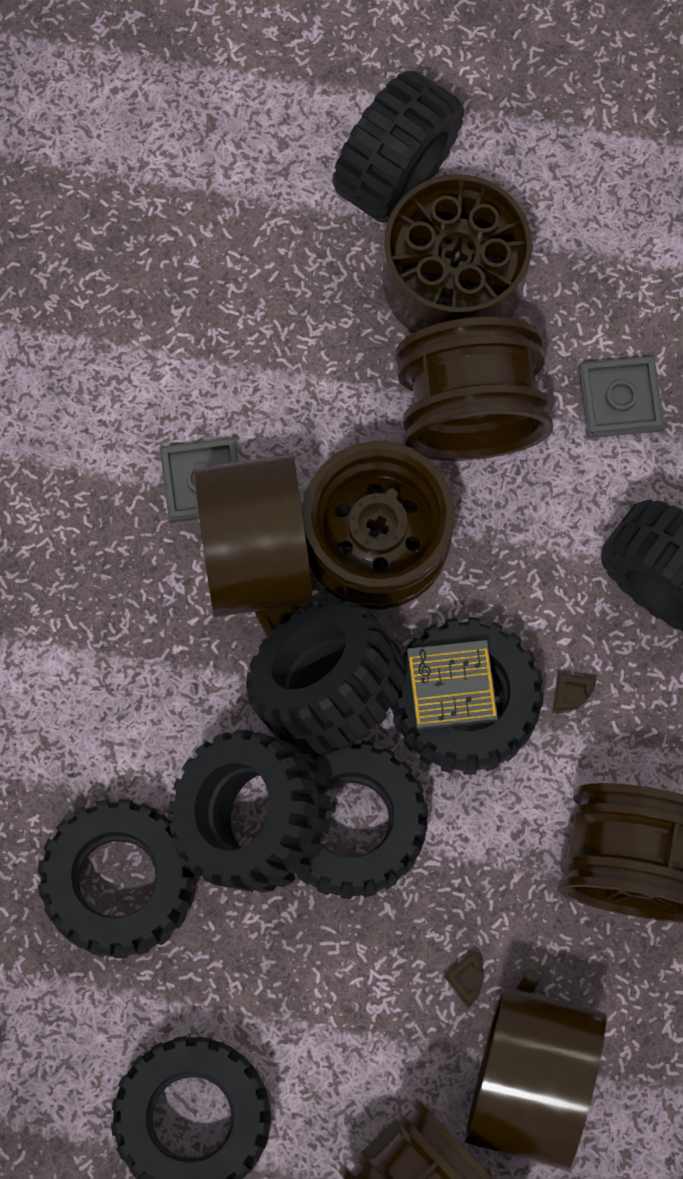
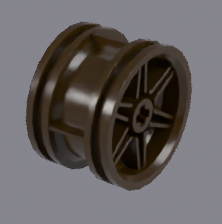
[395,317,553,461]
[303,441,455,610]
[557,783,683,923]
[338,1096,493,1179]

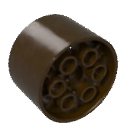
[382,174,532,333]
[194,454,313,617]
[464,986,607,1171]

